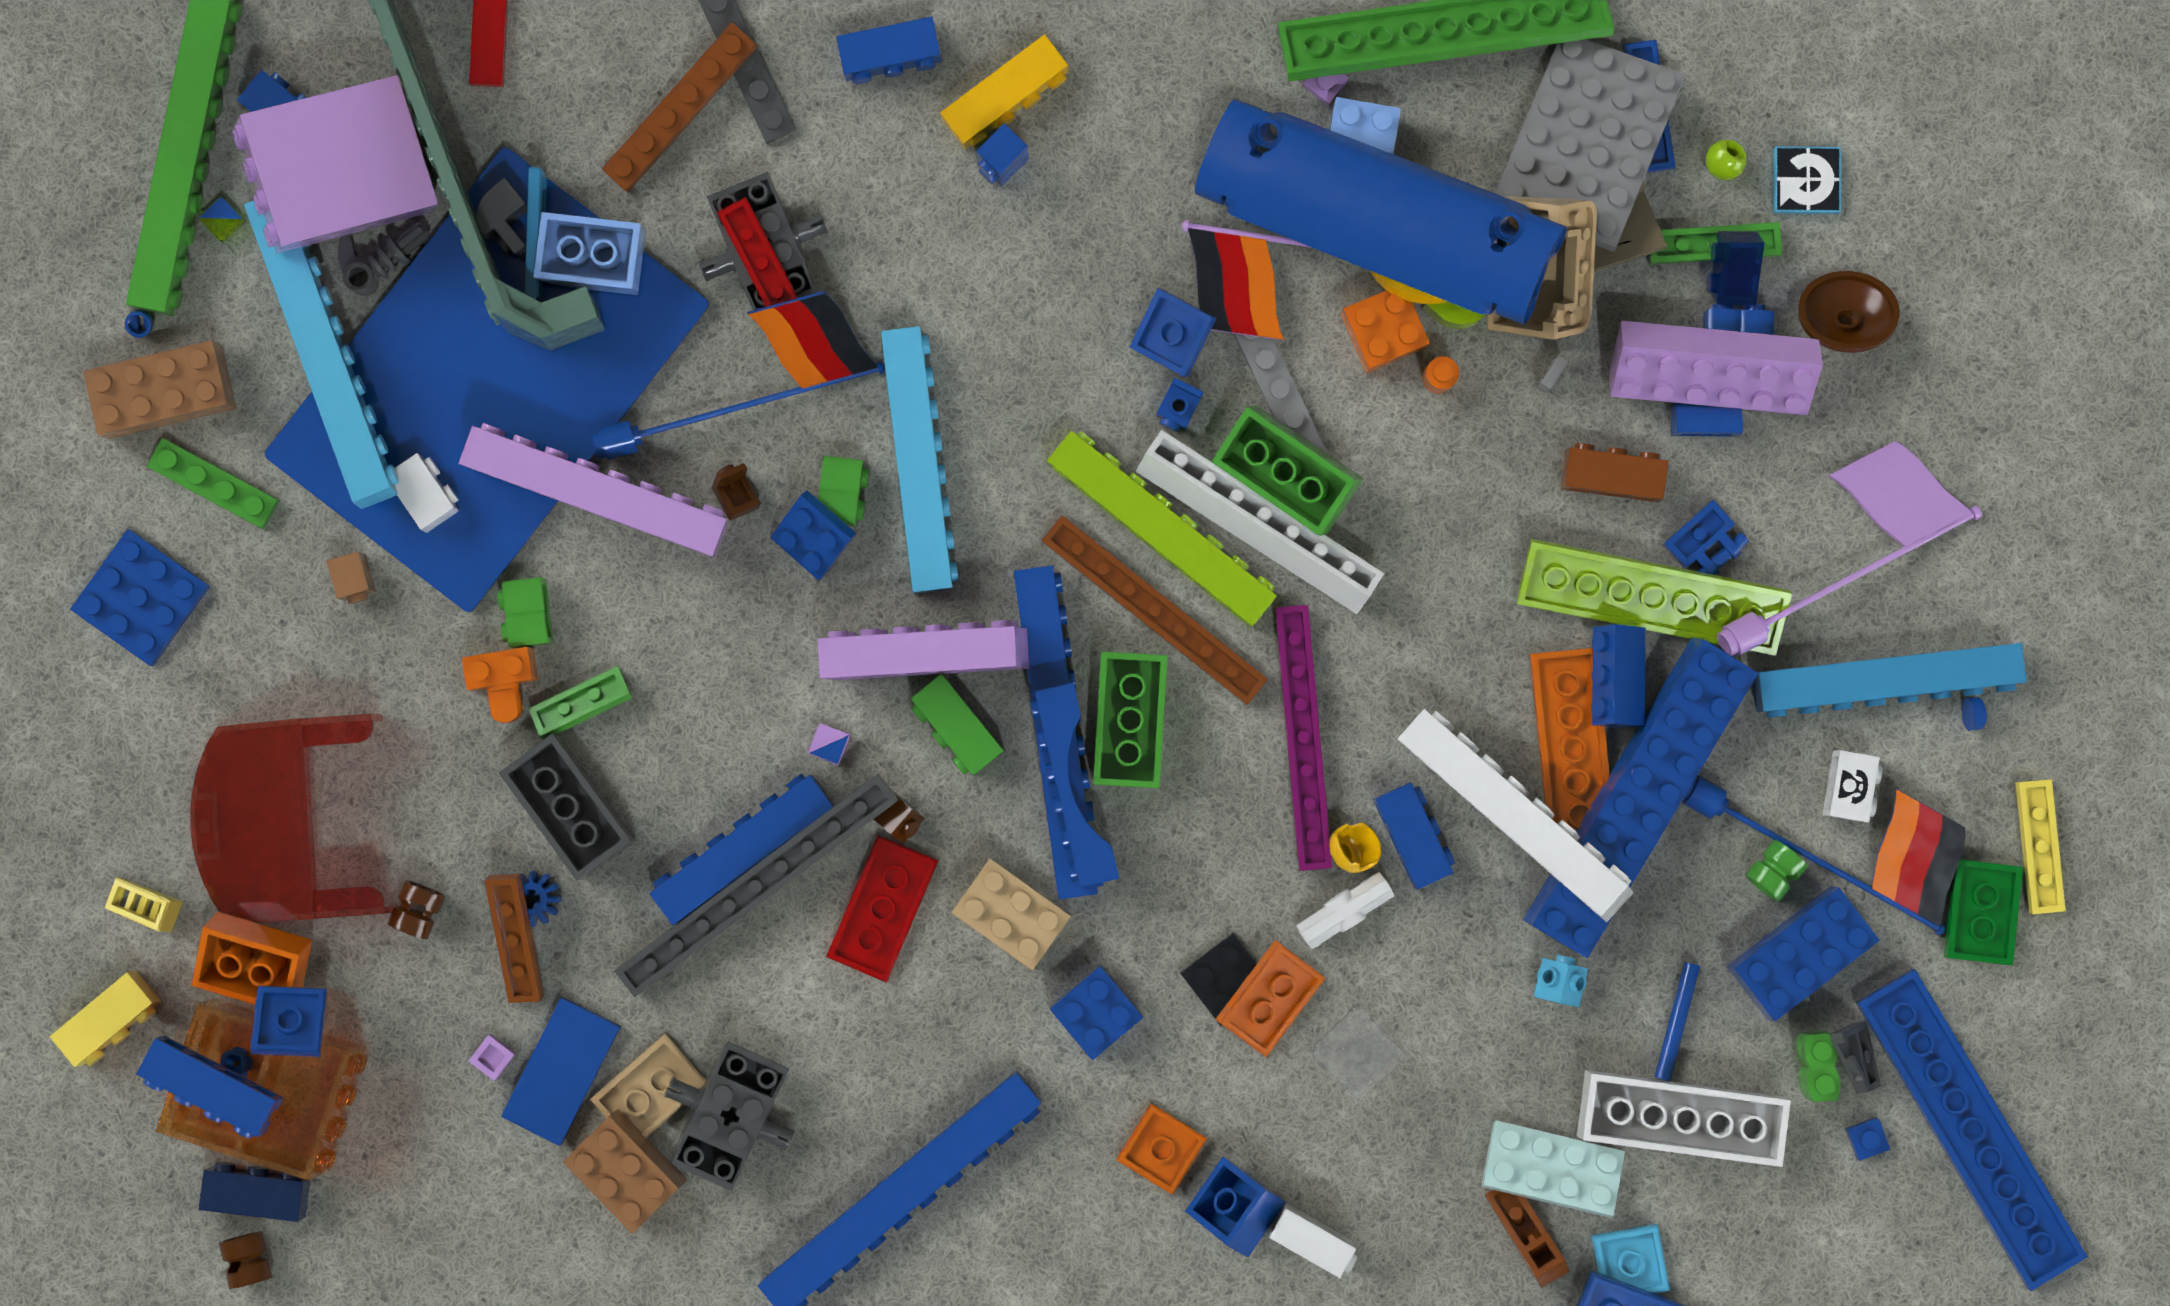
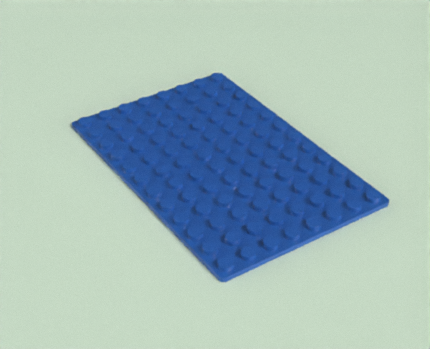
[265,147,709,612]

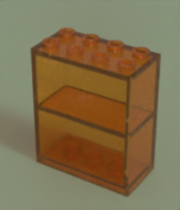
[155,998,368,1181]

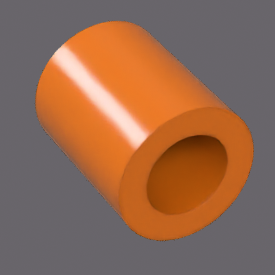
[1422,356,1459,394]

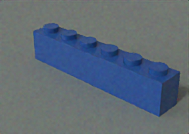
[649,774,835,926]

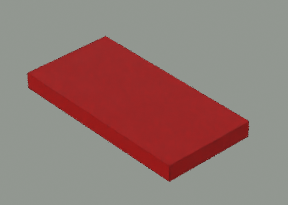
[826,835,939,983]

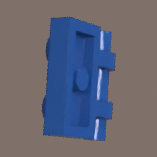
[1662,500,1749,575]

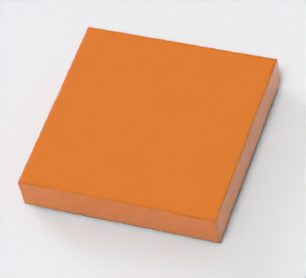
[1116,1103,1207,1195]

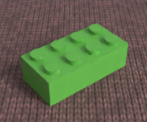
[1212,405,1364,536]
[1093,651,1168,789]

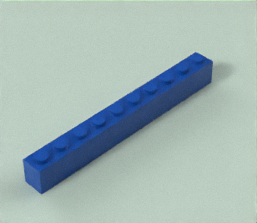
[1014,565,1104,900]
[757,1071,1042,1306]

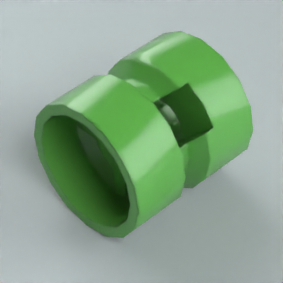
[1745,839,1808,902]

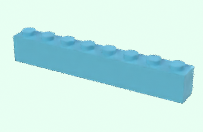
[881,326,959,594]

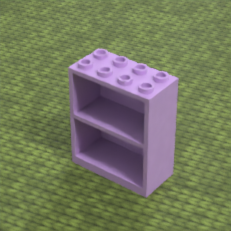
[232,75,438,254]

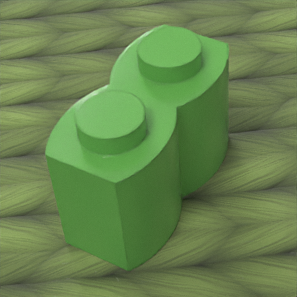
[818,456,870,527]
[497,577,553,649]
[1796,1031,1841,1102]

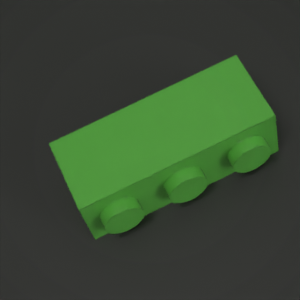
[910,674,1005,776]

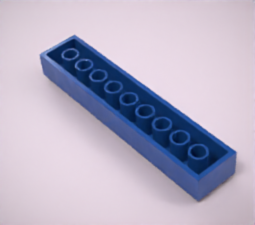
[1523,637,1758,959]

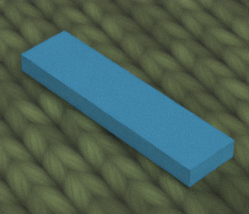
[525,167,547,303]

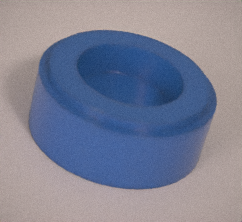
[1961,697,1987,731]

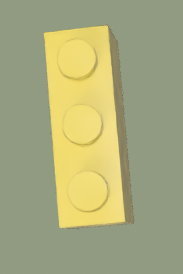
[49,971,161,1067]

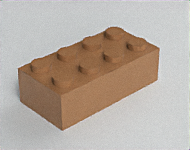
[83,340,237,439]

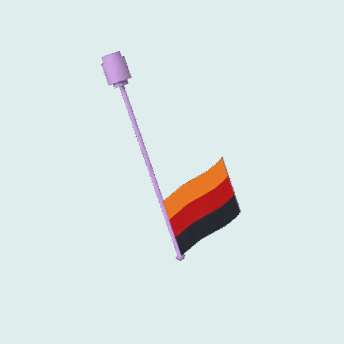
[1182,220,1312,341]

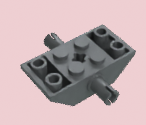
[698,172,828,310]
[664,1041,794,1191]

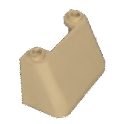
[1487,196,1597,340]

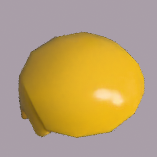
[1329,822,1382,873]

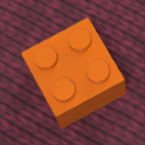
[1340,290,1430,374]

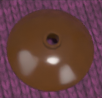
[1798,271,1900,353]

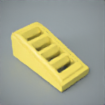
[105,877,183,932]

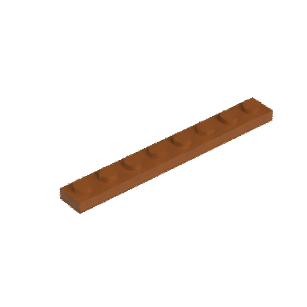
[1041,515,1268,705]

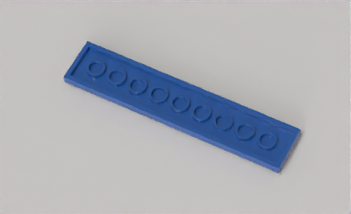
[1855,969,2088,1291]

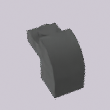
[477,178,528,259]

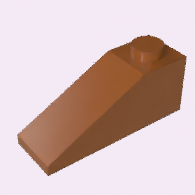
[1485,1190,1570,1289]

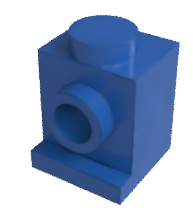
[1156,377,1204,432]

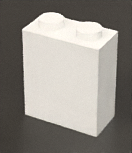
[1267,1203,1358,1278]

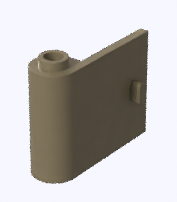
[1594,181,1667,272]

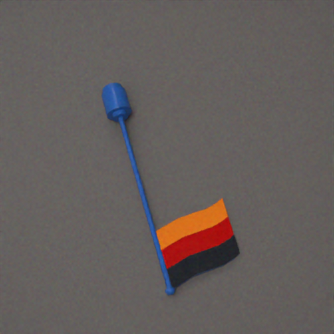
[592,291,885,460]
[1682,775,1965,935]

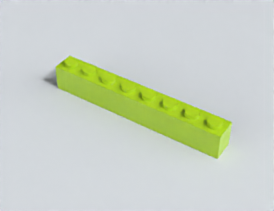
[1046,430,1277,628]

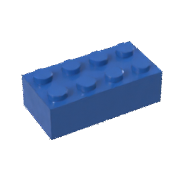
[1726,886,1880,1022]

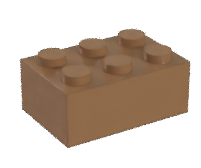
[563,1109,687,1234]

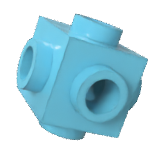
[1534,954,1588,1007]

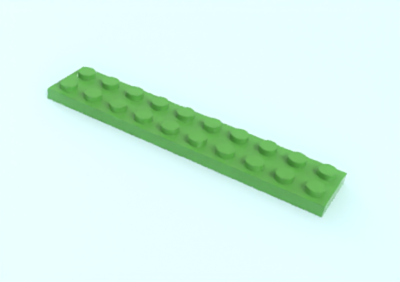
[1278,0,1614,82]

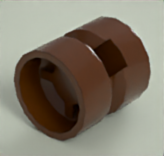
[387,880,446,940]
[219,1231,273,1289]

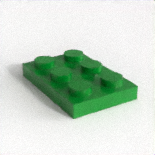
[1943,859,2023,966]

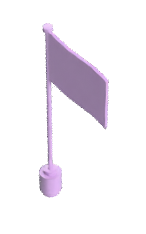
[1717,441,1982,656]

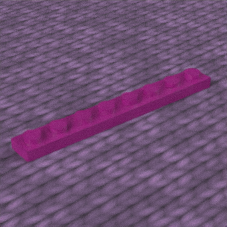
[1275,605,1332,871]

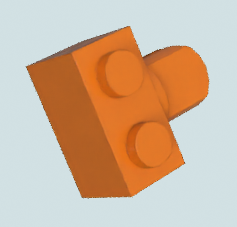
[461,647,539,723]

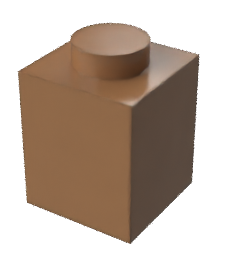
[326,552,376,604]

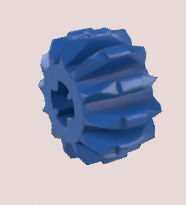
[520,870,562,927]

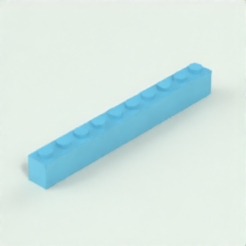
[244,201,399,509]

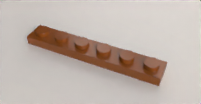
[602,22,758,193]

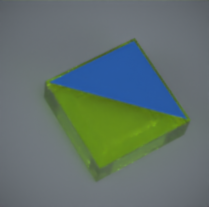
[198,196,246,243]

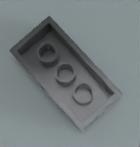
[499,734,636,881]

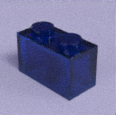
[1707,231,1765,305]

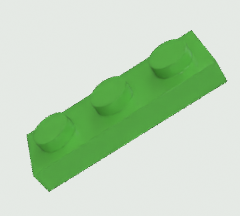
[529,666,633,740]

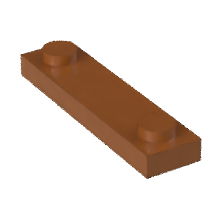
[484,874,544,1003]

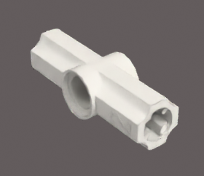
[1296,872,1395,950]

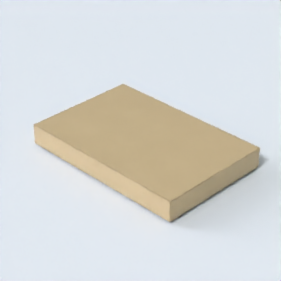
[590,1033,706,1138]

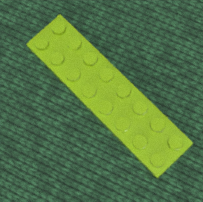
[1516,539,1792,656]

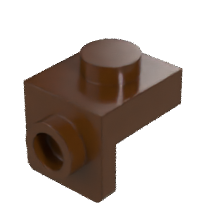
[711,463,761,521]

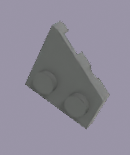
[1830,1021,1881,1094]

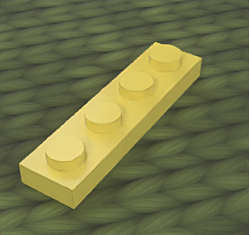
[2015,779,2066,914]

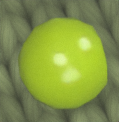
[1705,139,1747,180]

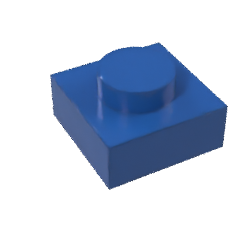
[1845,1117,1891,1161]

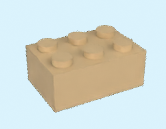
[951,858,1071,971]

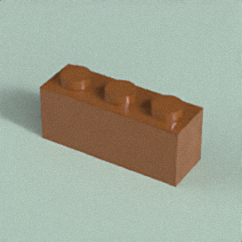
[1561,443,1669,502]

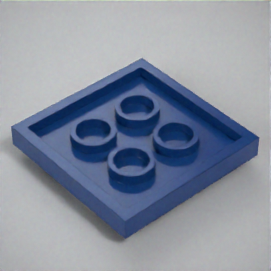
[70,529,211,666]

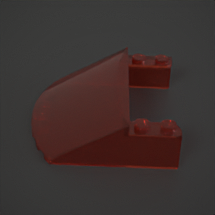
[190,713,394,923]

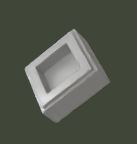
[1536,356,1568,393]

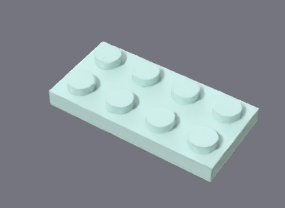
[1481,1120,1625,1218]

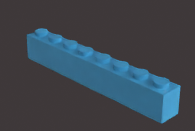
[1753,643,2027,718]

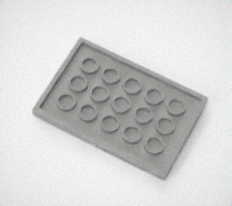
[1495,40,1686,252]

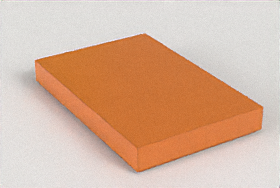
[1215,940,1326,1057]

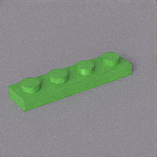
[1648,222,1782,265]
[146,438,280,529]

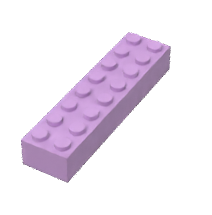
[458,423,729,558]

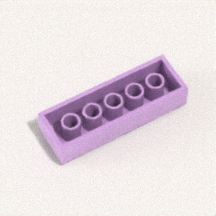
[1609,321,1823,415]
[818,620,1029,680]

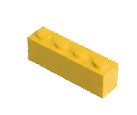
[940,34,1069,150]

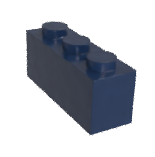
[198,1162,311,1222]

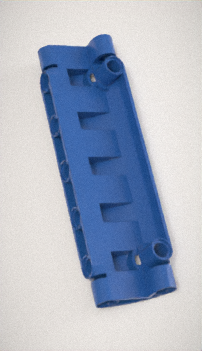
[1195,99,1567,325]

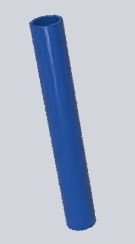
[1654,962,1700,1082]

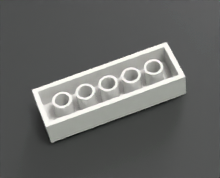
[1577,1070,1791,1167]

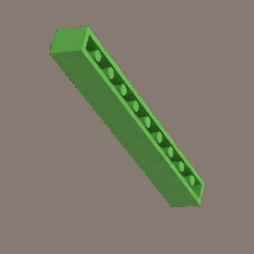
[126,0,242,317]

